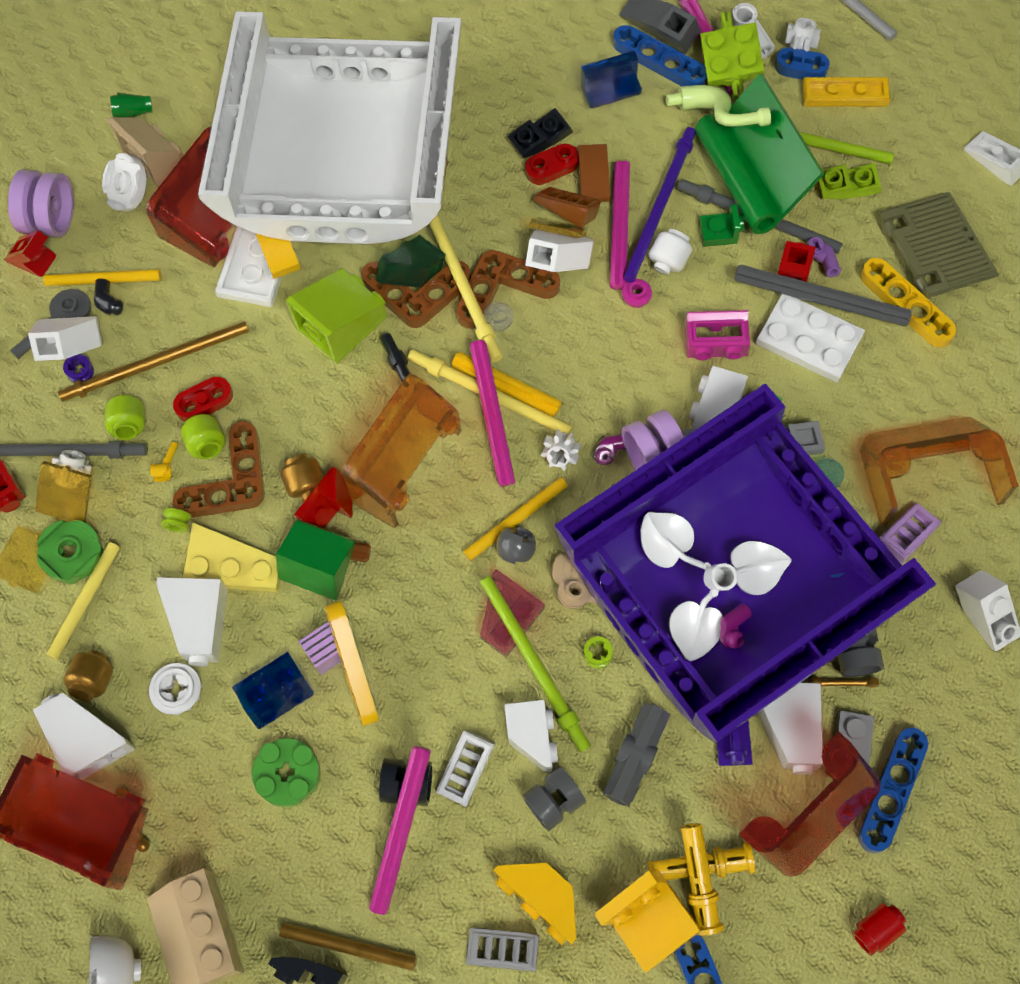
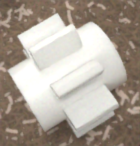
[785,18,821,51]
[541,429,581,470]
[50,450,92,487]

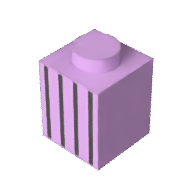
[299,622,341,675]

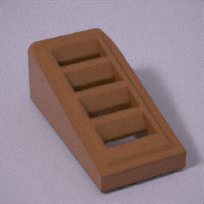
[534,187,601,228]

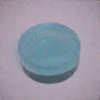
[816,458,844,488]

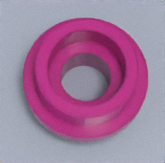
[622,279,652,308]

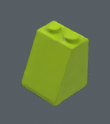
[286,268,387,364]

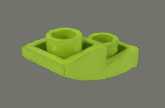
[819,162,882,199]

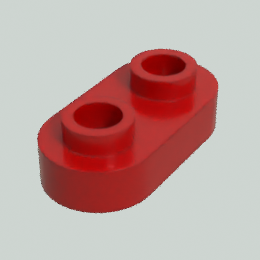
[525,144,579,185]
[173,377,233,422]

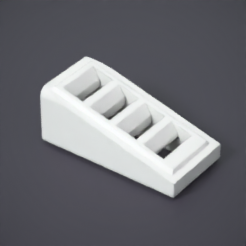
[436,730,496,807]

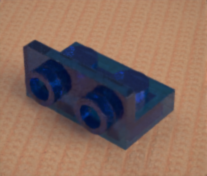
[581,50,642,109]
[232,652,314,729]

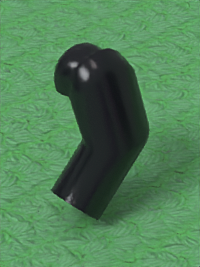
[94,279,123,315]

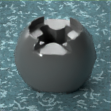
[496,526,536,564]

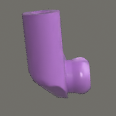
[808,237,841,277]

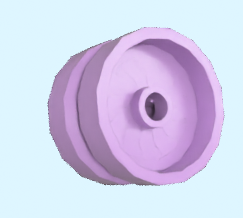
[8,169,74,237]
[622,409,684,470]

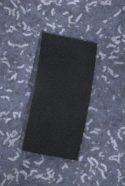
[507,108,573,158]
[268,957,348,984]

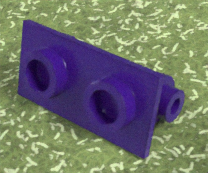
[717,720,753,766]

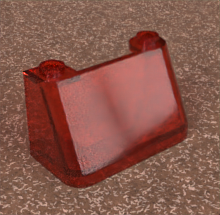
[146,126,233,268]
[739,731,881,877]
[0,753,149,890]

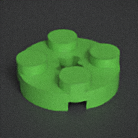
[36,520,103,584]
[252,739,320,807]

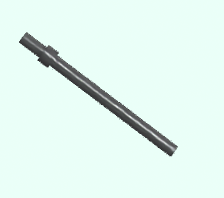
[677,179,843,254]
[0,440,148,459]

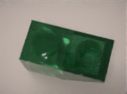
[376,235,446,288]

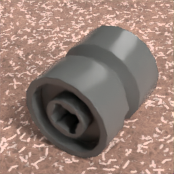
[838,629,885,677]
[522,767,586,832]

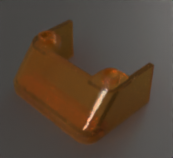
[343,373,462,529]
[860,417,1019,525]

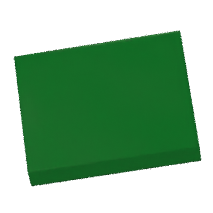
[276,519,356,601]

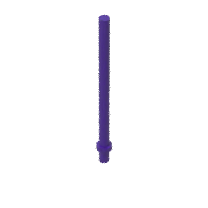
[623,127,696,283]

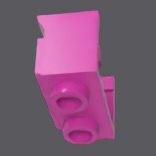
[685,310,750,360]

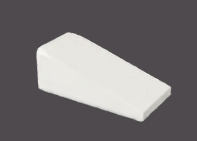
[964,131,1020,186]

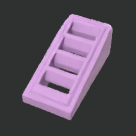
[879,502,941,565]

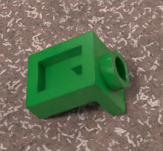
[699,204,744,247]

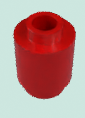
[852,903,906,956]

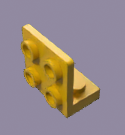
[594,871,700,972]

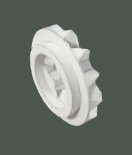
[149,663,203,716]

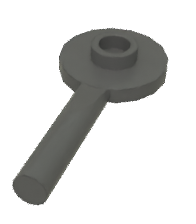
[10,289,92,359]

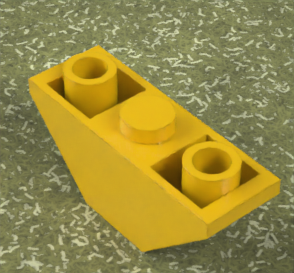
[493,863,576,946]

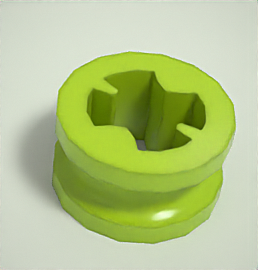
[160,508,191,533]
[583,636,613,669]

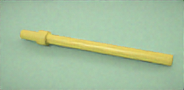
[429,214,503,362]
[408,349,573,434]

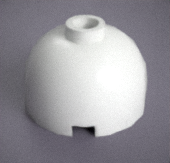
[89,935,141,984]

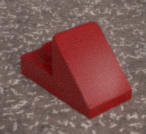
[3,230,56,277]
[294,467,353,528]

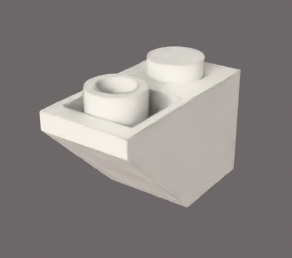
[525,227,594,272]
[28,316,103,361]
[955,570,1020,652]
[504,700,558,773]

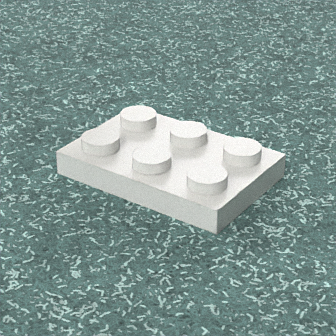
[756,294,865,383]

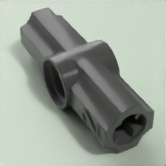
[603,703,671,807]

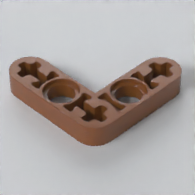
[456,250,560,329]
[361,261,471,328]
[173,421,265,518]

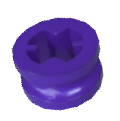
[63,354,94,383]

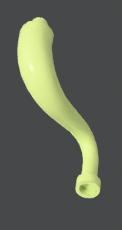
[666,85,771,127]

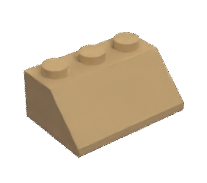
[147,868,244,984]

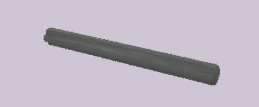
[734,265,912,327]

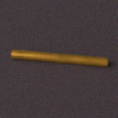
[279,923,417,971]

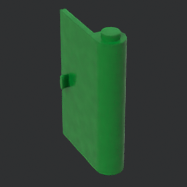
[695,73,825,234]

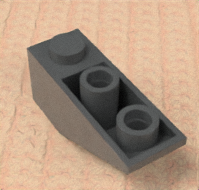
[619,0,701,54]

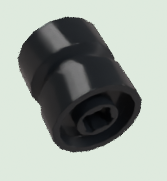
[379,758,432,806]

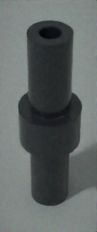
[380,333,415,388]

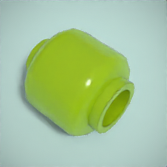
[104,394,145,440]
[181,414,226,460]

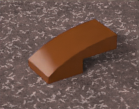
[578,144,610,202]

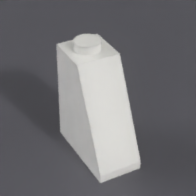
[156,577,227,667]
[758,683,823,775]
[33,693,135,783]

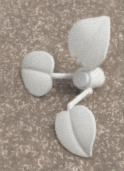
[640,512,791,661]

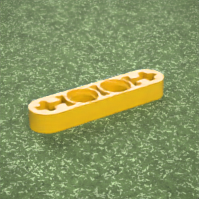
[861,258,956,348]
[324,601,379,727]

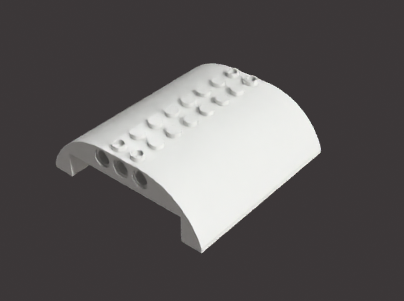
[198,12,461,244]

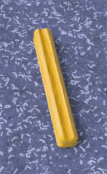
[451,352,562,416]

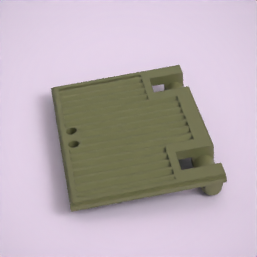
[880,192,999,299]

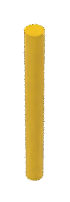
[43,269,162,286]
[463,477,568,561]

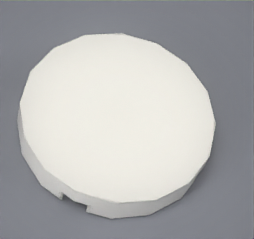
[102,153,146,212]

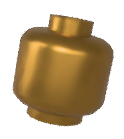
[280,454,324,502]
[64,650,113,701]

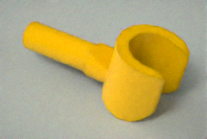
[150,442,178,482]

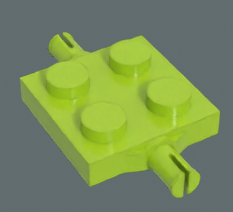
[700,11,765,100]

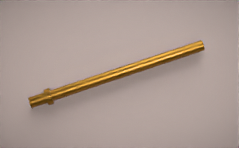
[58,321,249,402]

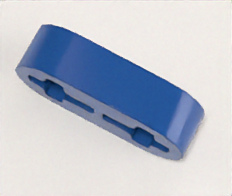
[775,48,830,80]

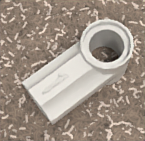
[732,3,775,59]

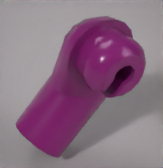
[594,434,625,465]
[720,604,752,649]

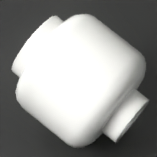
[649,229,692,275]

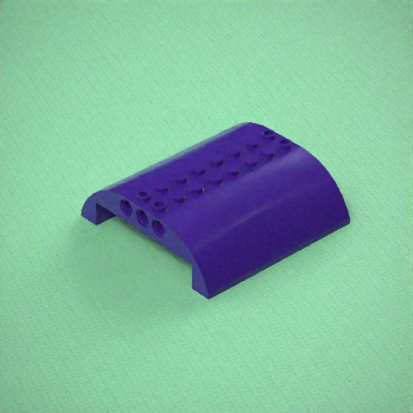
[554,383,936,743]

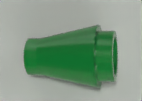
[110,92,153,117]

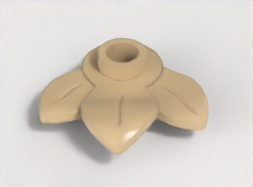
[552,553,597,609]

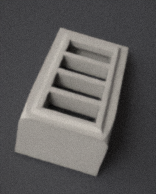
[466,928,539,972]

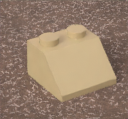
[107,117,184,187]

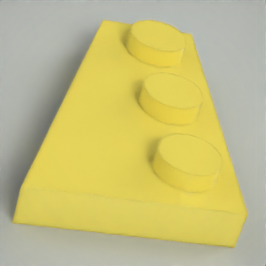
[183,523,280,592]

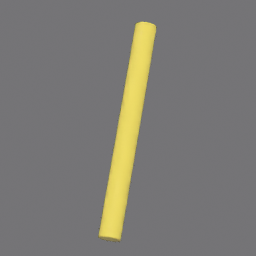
[46,542,120,660]

